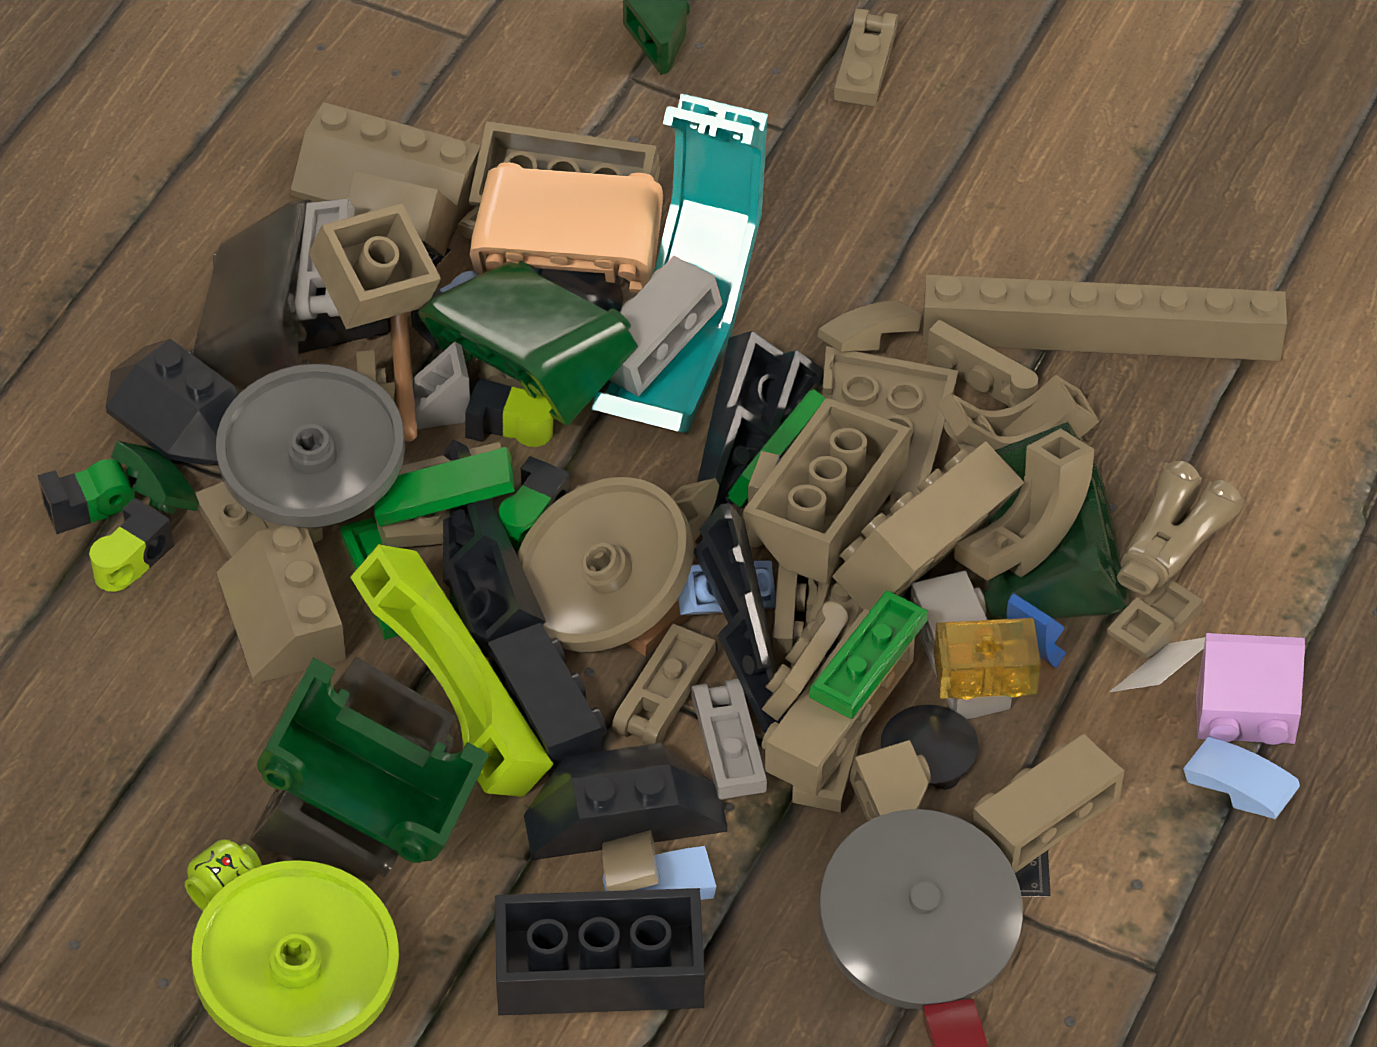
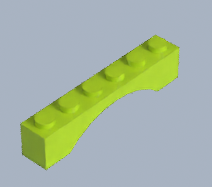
[350,544,553,797]

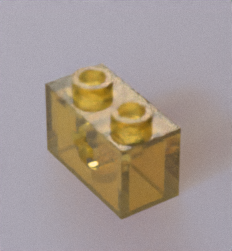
[934,618,1041,700]

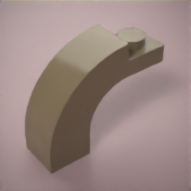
[937,375,1100,469]
[955,428,1094,581]

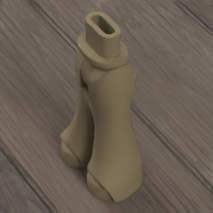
[1117,461,1245,596]

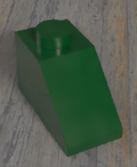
[623,0,690,75]

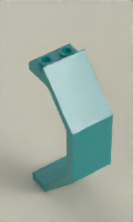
[592,93,768,433]

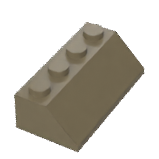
[291,102,481,241]
[469,121,661,206]
[742,398,911,584]

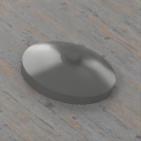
[216,364,405,528]
[818,809,1023,1010]

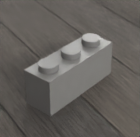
[609,255,723,396]
[910,571,1018,720]

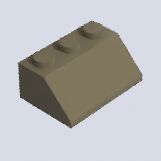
[216,525,346,684]

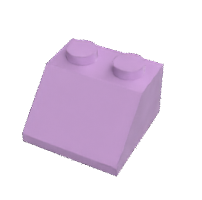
[1196,633,1305,745]

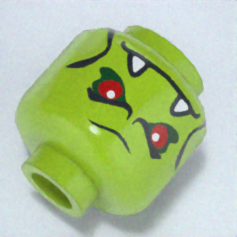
[185,839,262,911]

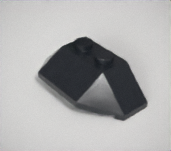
[106,339,239,465]
[524,743,728,861]

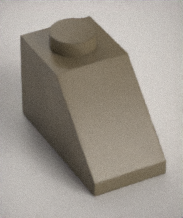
[849,740,931,822]

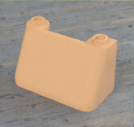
[470,163,663,293]

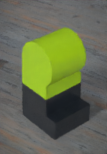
[465,378,554,447]
[89,498,174,592]

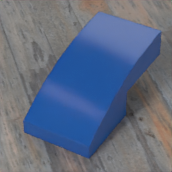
[1007,593,1067,669]

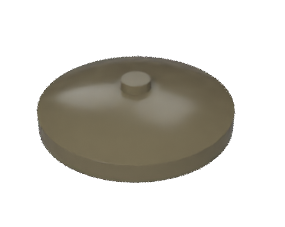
[517,477,694,652]

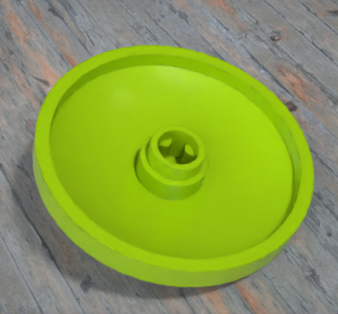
[192,861,399,1047]

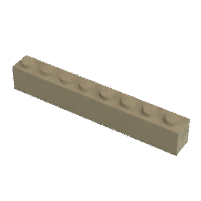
[922,275,1287,361]

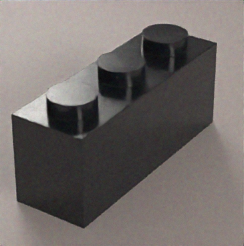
[488,623,607,777]

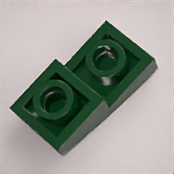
[111,441,199,514]

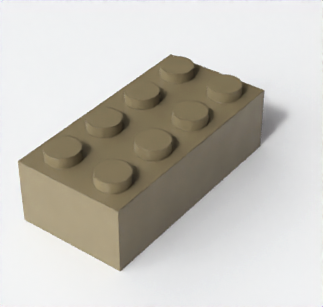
[832,441,1024,611]

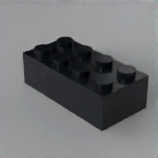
[495,888,705,1016]

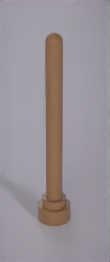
[388,311,417,442]

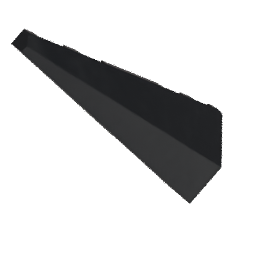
[697,331,824,516]
[443,439,547,658]
[694,503,787,733]

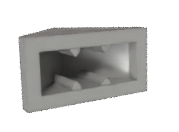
[413,342,470,429]

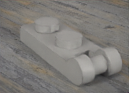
[295,198,355,320]
[691,679,767,799]

